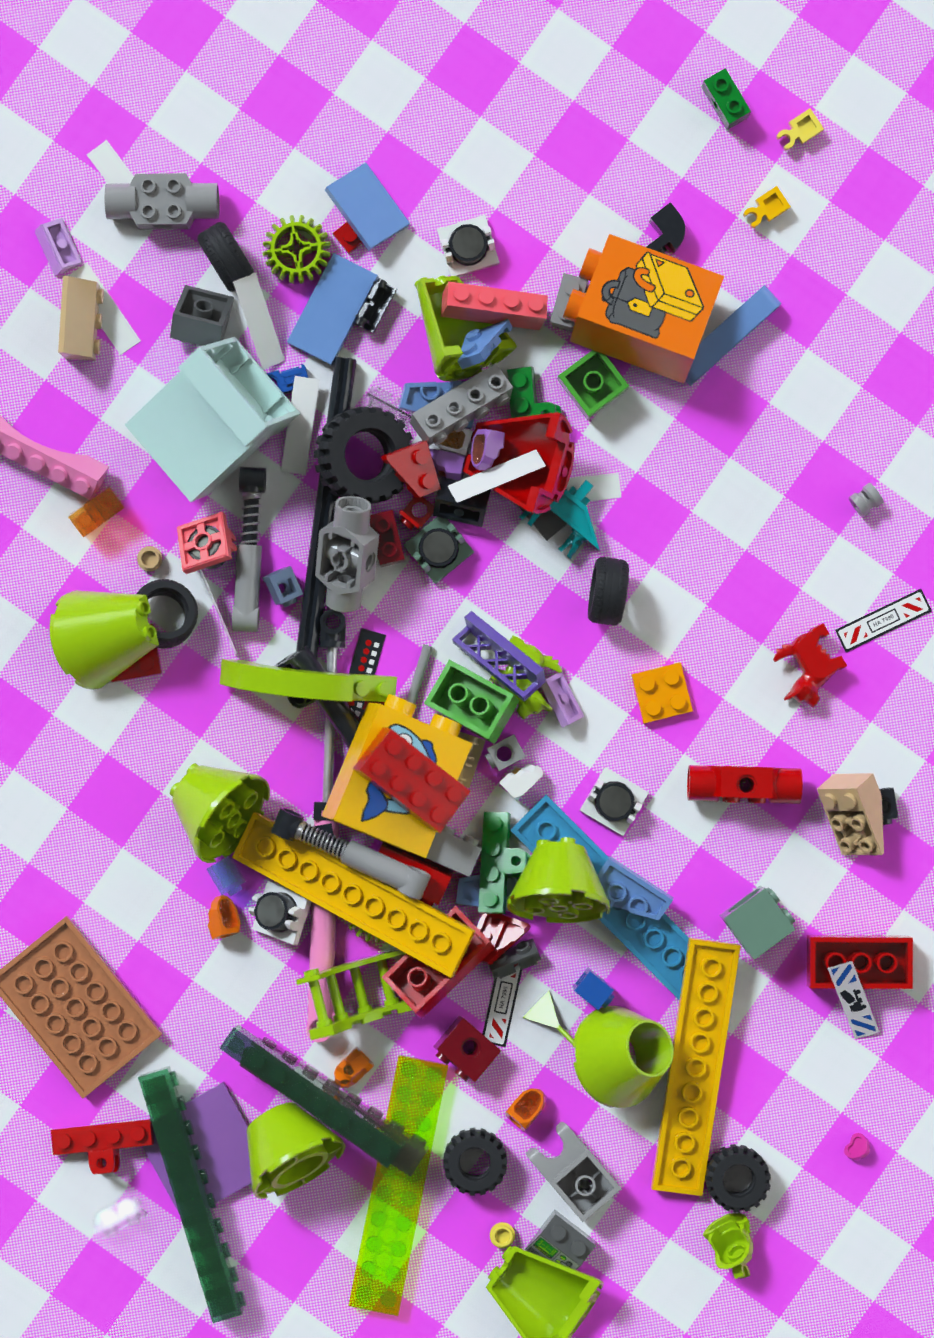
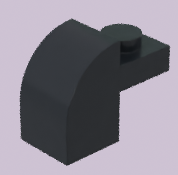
[646,202,685,254]

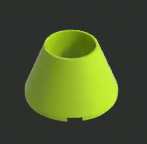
[573,1006,674,1108]
[246,1102,345,1199]

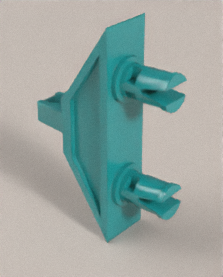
[519,480,600,559]

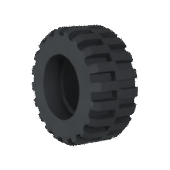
[314,406,413,504]

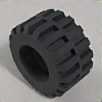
[443,1128,507,1196]
[705,1144,771,1213]

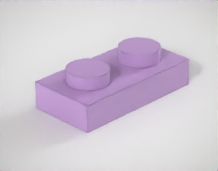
[541,672,584,728]

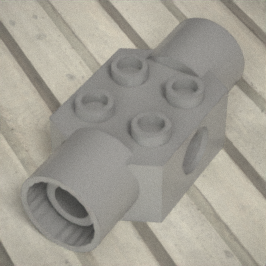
[104,173,220,230]
[315,496,379,612]

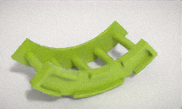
[296,949,412,1040]

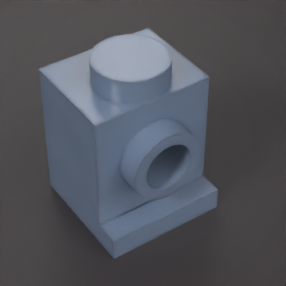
[262,566,303,607]

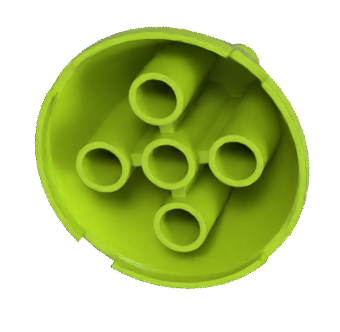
[170,763,270,863]
[507,837,610,923]

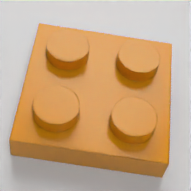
[631,662,693,724]

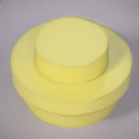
[490,1222,515,1248]

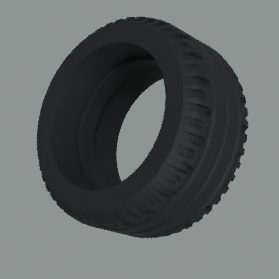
[197,222,254,292]
[588,557,629,626]
[136,579,198,649]

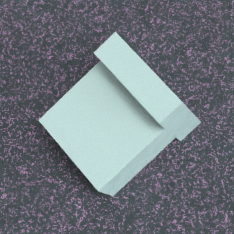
[125,337,300,502]

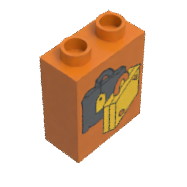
[563,234,724,384]

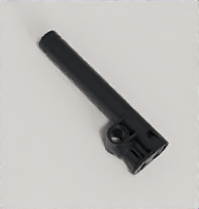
[274,646,360,748]

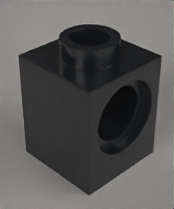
[879,787,898,825]

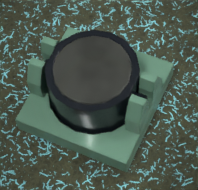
[403,517,474,584]

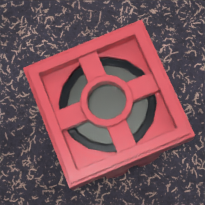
[177,512,237,574]

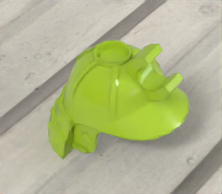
[703,1213,753,1279]

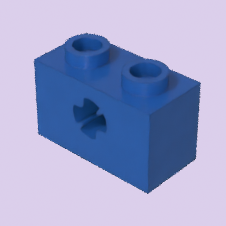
[572,967,614,1010]

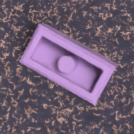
[35,218,83,276]

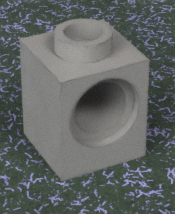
[485,734,526,771]

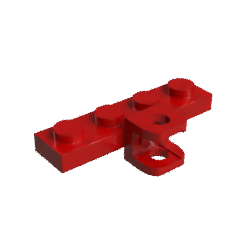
[51,1119,154,1174]

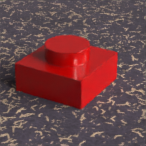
[332,222,362,254]

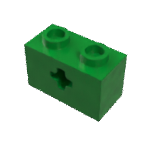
[701,68,751,130]

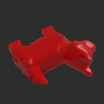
[773,623,847,708]

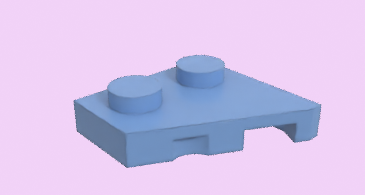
[457,319,513,369]

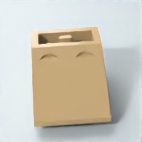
[817,773,884,855]

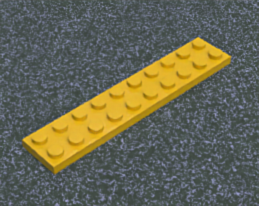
[232,812,475,978]
[651,937,741,1196]

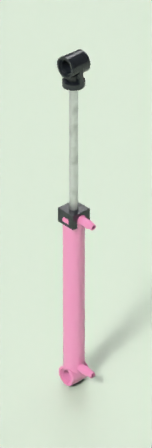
[306,609,353,1043]

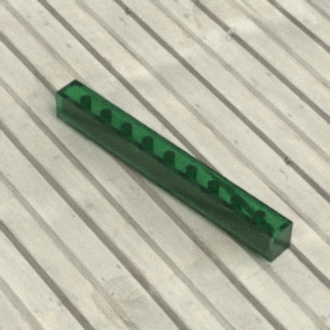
[138,1066,247,1323]

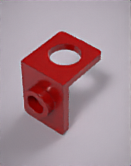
[399,497,434,531]

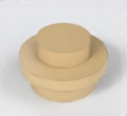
[137,546,163,572]

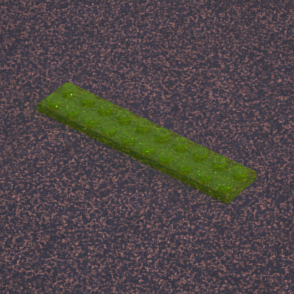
[348,1054,449,1316]

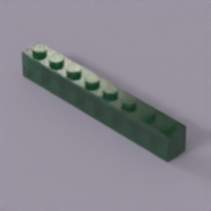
[219,1025,406,1168]

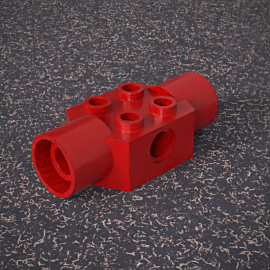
[687,765,803,804]

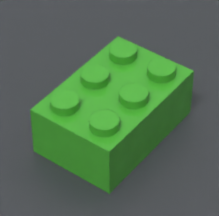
[424,659,520,745]

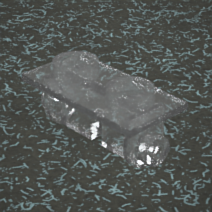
[362,386,412,429]
[92,1196,148,1238]

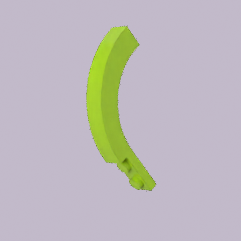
[220,659,397,702]

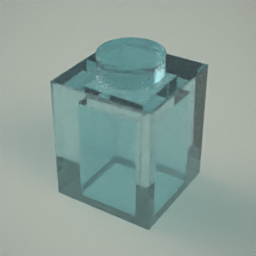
[207,855,245,896]

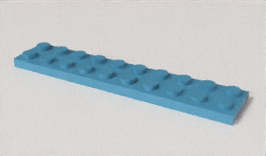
[510,795,689,999]

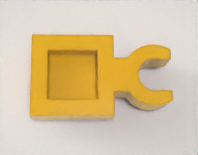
[743,186,791,228]

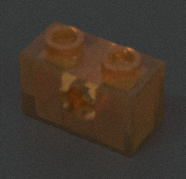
[68,485,125,538]

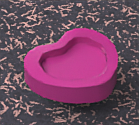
[844,1133,870,1160]

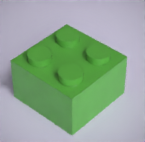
[557,350,629,420]

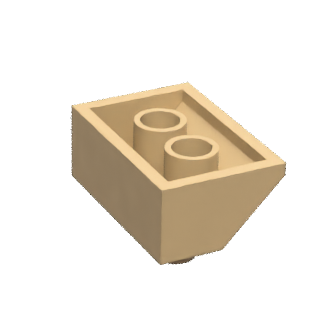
[58,276,104,361]

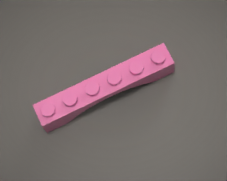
[0,415,109,500]

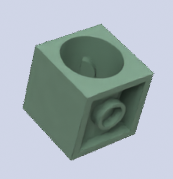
[720,885,796,960]

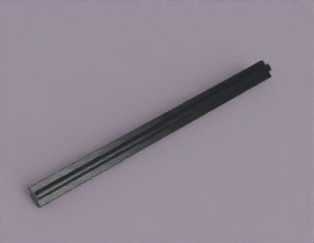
[296,357,357,658]

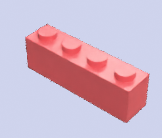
[441,282,548,330]

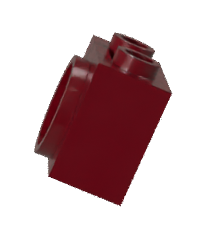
[369,510,405,567]
[433,1016,501,1082]

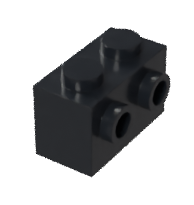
[433,477,491,527]

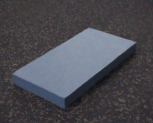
[287,253,379,366]

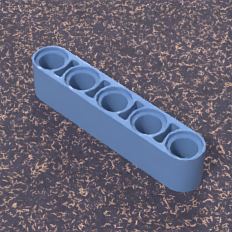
[686,285,782,386]

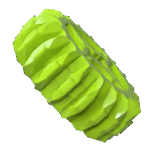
[263,215,331,284]

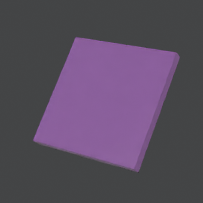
[142,1082,251,1221]

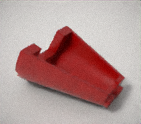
[463,412,575,514]

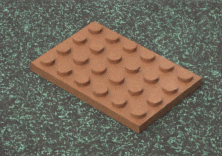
[0,915,163,1099]

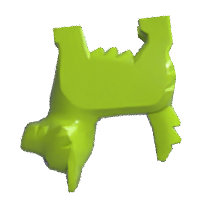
[489,635,562,719]

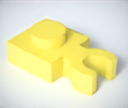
[776,108,824,151]

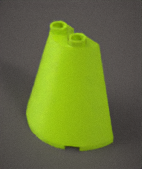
[414,275,517,382]
[50,590,159,690]
[486,1246,604,1338]

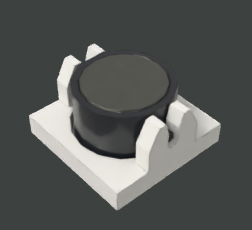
[437,215,500,276]
[580,767,649,836]
[249,881,312,945]

